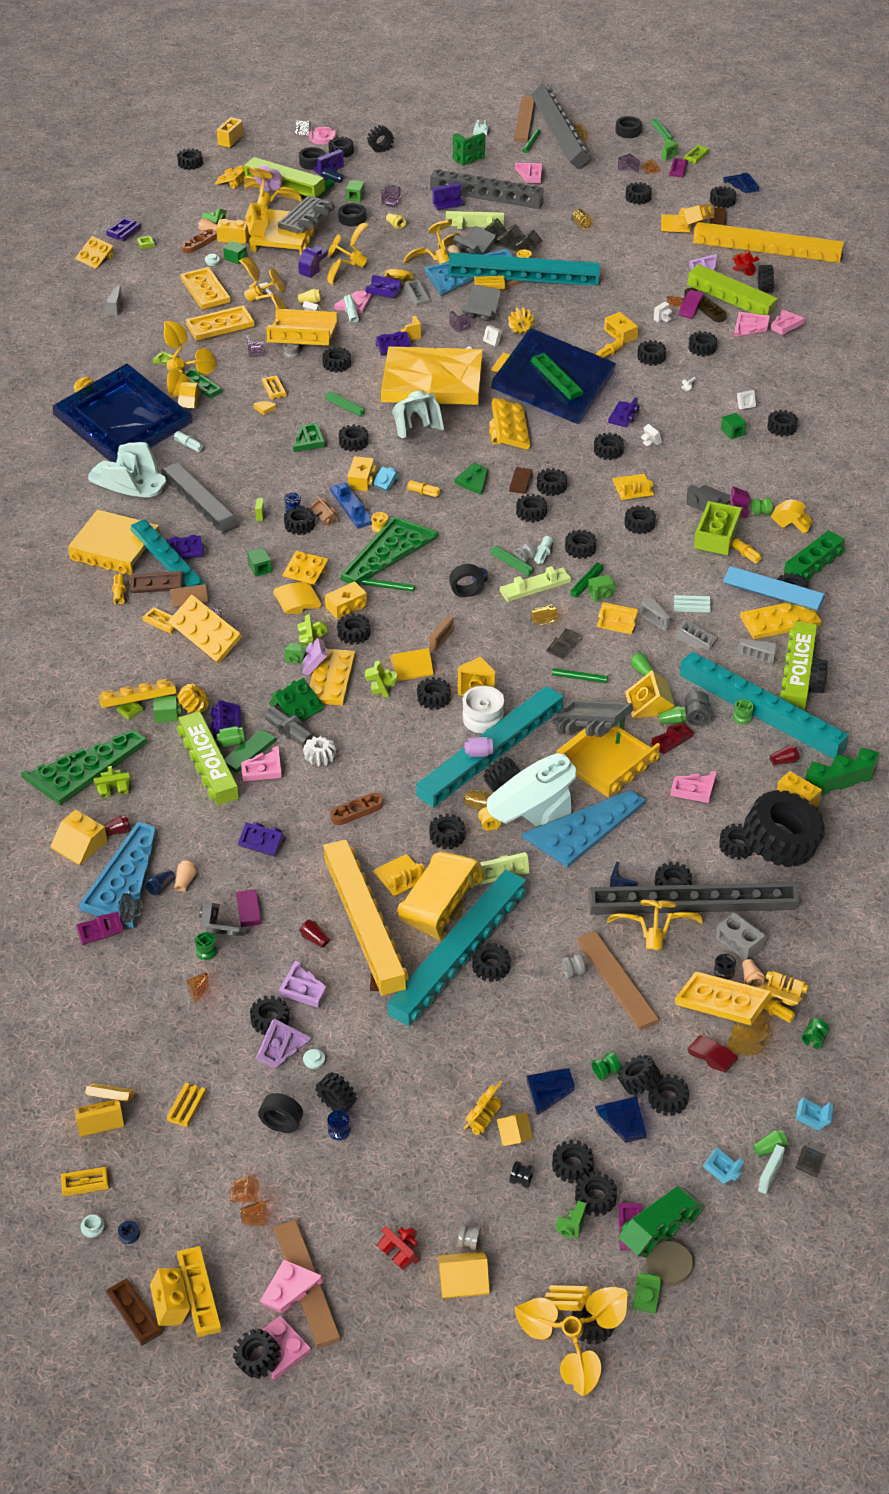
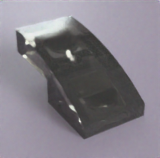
[546,628,582,659]

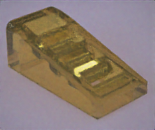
[573,124,587,140]

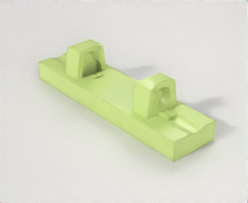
[446,211,504,230]
[500,566,571,602]
[474,852,530,886]

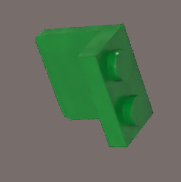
[452,133,486,166]
[269,677,324,722]

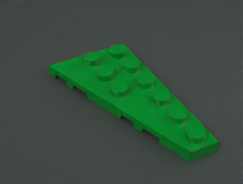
[340,516,439,584]
[21,729,147,805]

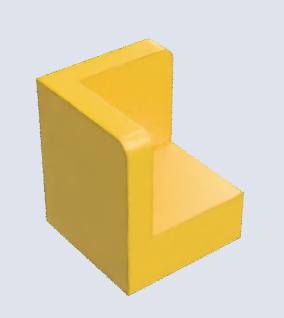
[401,316,421,341]
[497,1112,533,1146]

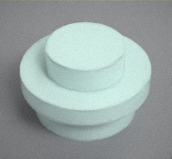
[205,254,220,266]
[303,1049,325,1069]
[81,1215,104,1238]

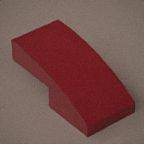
[651,722,694,754]
[687,1035,738,1073]

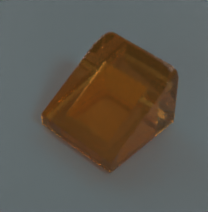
[641,159,661,174]
[667,295,685,307]
[187,973,209,1003]
[229,1175,259,1202]
[240,1200,268,1226]

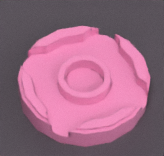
[309,127,337,144]

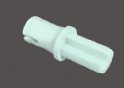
[344,294,359,323]
[174,431,203,452]
[534,536,554,565]

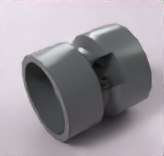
[685,691,711,726]

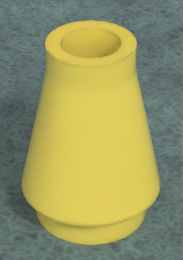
[386,213,406,229]
[298,288,321,304]

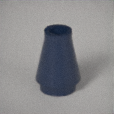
[321,167,343,183]
[145,870,175,895]

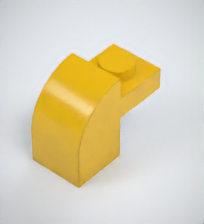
[178,382,201,409]
[771,500,813,533]

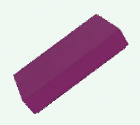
[669,158,688,177]
[236,889,261,927]

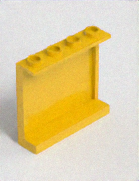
[250,209,317,256]
[266,309,337,345]
[68,510,160,575]
[556,725,660,798]

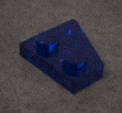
[526,1068,575,1115]
[595,1096,647,1143]

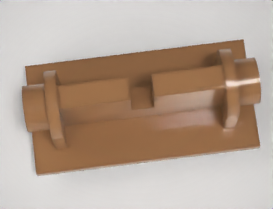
[310,494,339,526]

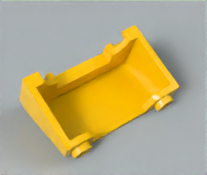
[397,851,485,941]

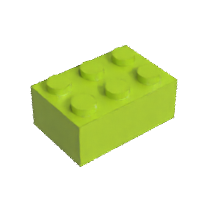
[694,501,742,555]

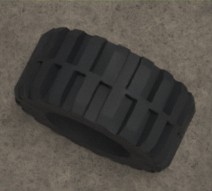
[743,790,825,867]

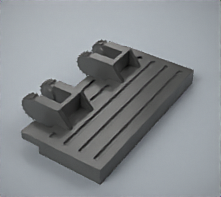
[278,195,335,234]
[552,700,634,737]

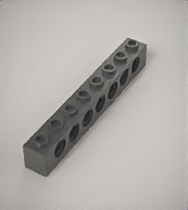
[430,169,544,209]

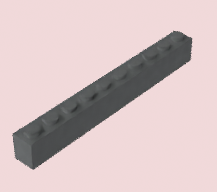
[531,83,591,169]
[589,882,799,915]

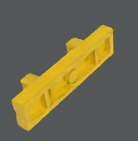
[177,1246,221,1338]

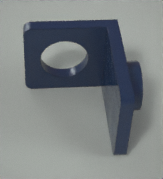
[610,862,638,887]

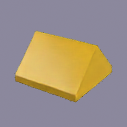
[389,648,434,681]
[458,657,495,696]
[74,1099,124,1137]
[438,1251,490,1299]

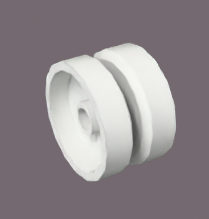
[463,686,504,733]

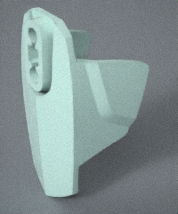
[392,390,444,438]
[88,442,166,497]
[487,753,577,826]

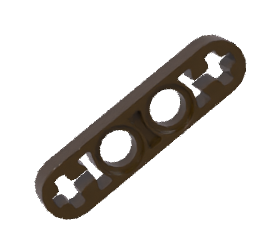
[684,288,726,322]

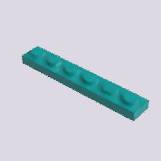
[130,519,207,588]

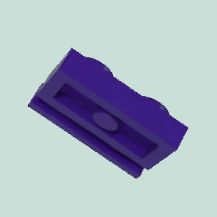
[106,217,141,241]

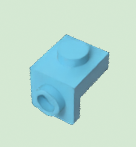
[372,466,401,491]
[796,1097,833,1130]
[703,1147,744,1184]

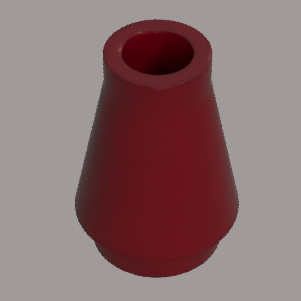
[769,744,800,766]
[103,815,131,836]
[299,919,330,948]

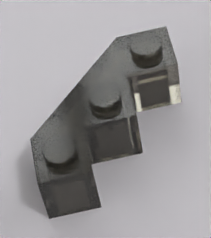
[483,218,543,252]

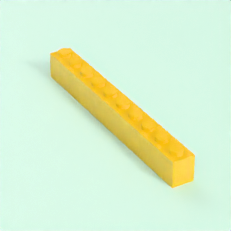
[693,222,844,263]
[323,840,408,996]

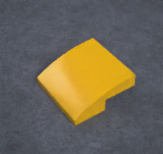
[273,582,321,614]

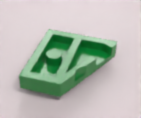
[293,422,325,452]
[454,463,488,495]

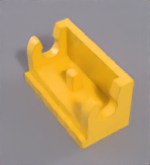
[597,602,638,634]

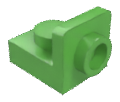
[662,139,678,161]
[202,208,227,223]
[284,643,307,664]
[556,1201,586,1238]
[632,1273,661,1314]

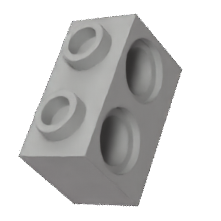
[716,912,765,960]

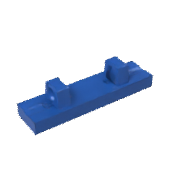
[330,482,372,529]

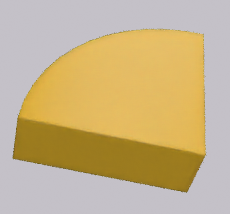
[254,401,276,415]

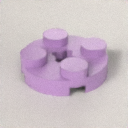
[254,165,283,192]

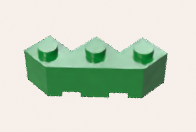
[805,747,880,795]
[618,1186,706,1258]

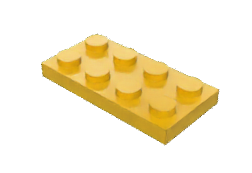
[180,267,230,310]
[186,305,254,341]
[491,398,530,449]
[168,595,243,663]
[740,603,822,640]
[309,648,355,706]
[98,679,176,708]
[675,972,772,1026]

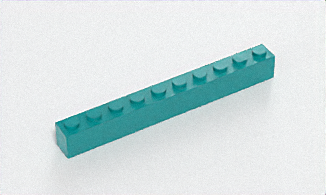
[448,252,600,285]
[680,651,849,759]
[416,686,564,808]
[387,869,527,1027]

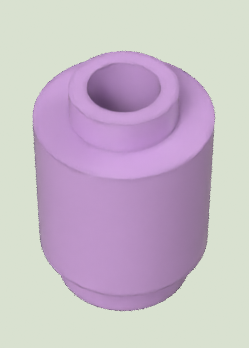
[464,737,493,758]

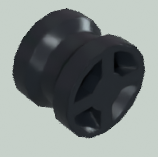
[714,954,736,980]
[509,1161,534,1188]

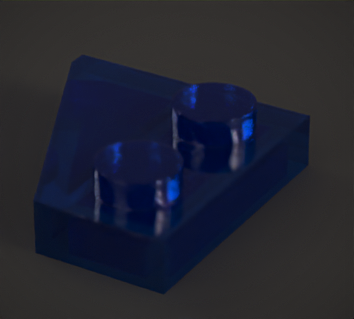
[723,173,759,193]

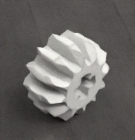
[303,735,336,767]

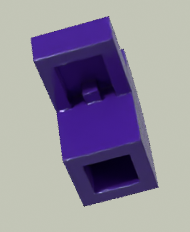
[298,246,328,278]

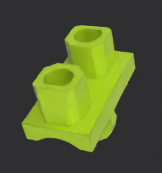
[297,614,327,646]
[365,661,398,697]
[94,766,131,798]

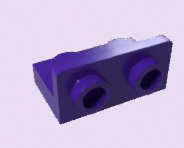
[313,149,344,175]
[432,183,464,210]
[365,275,401,298]
[375,331,411,356]
[608,397,640,428]
[166,535,204,560]
[210,700,241,739]
[238,822,286,857]

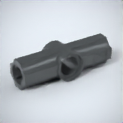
[265,706,315,747]

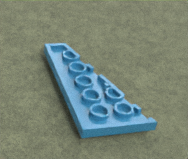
[424,249,513,296]
[523,790,645,868]
[79,822,156,928]

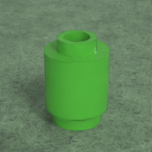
[217,726,246,748]

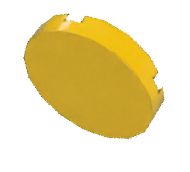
[385,269,415,283]

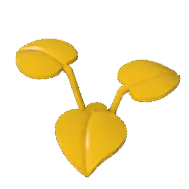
[244,167,303,209]
[403,219,461,264]
[327,223,368,285]
[239,257,287,309]
[163,321,218,397]
[607,900,703,950]
[515,1287,628,1396]

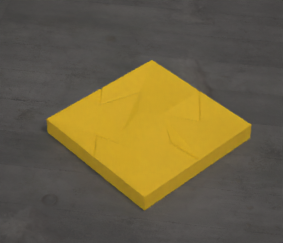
[381,347,483,405]

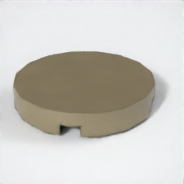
[646,1241,693,1286]

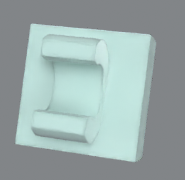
[473,120,489,136]

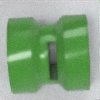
[751,498,772,516]
[733,699,754,725]

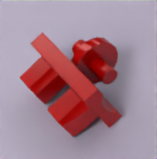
[732,251,760,276]
[377,1226,421,1270]

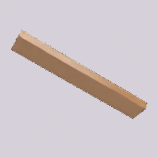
[514,96,535,142]
[577,931,659,1031]
[274,1220,340,1349]

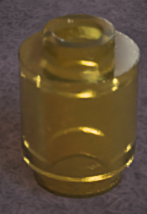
[571,208,592,229]
[530,604,558,625]
[464,789,492,810]

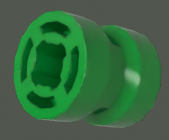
[195,932,217,960]
[801,1018,830,1049]
[591,1052,621,1081]

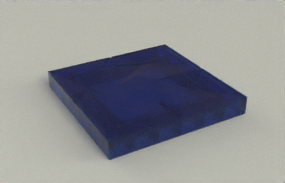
[491,328,616,424]
[53,363,192,463]

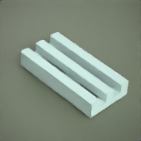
[674,595,710,613]
[758,1145,785,1194]

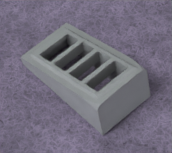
[404,279,431,306]
[105,285,122,315]
[640,596,670,631]
[676,619,717,650]
[737,639,776,665]

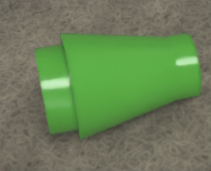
[630,653,655,676]
[658,706,687,724]
[753,1129,789,1157]

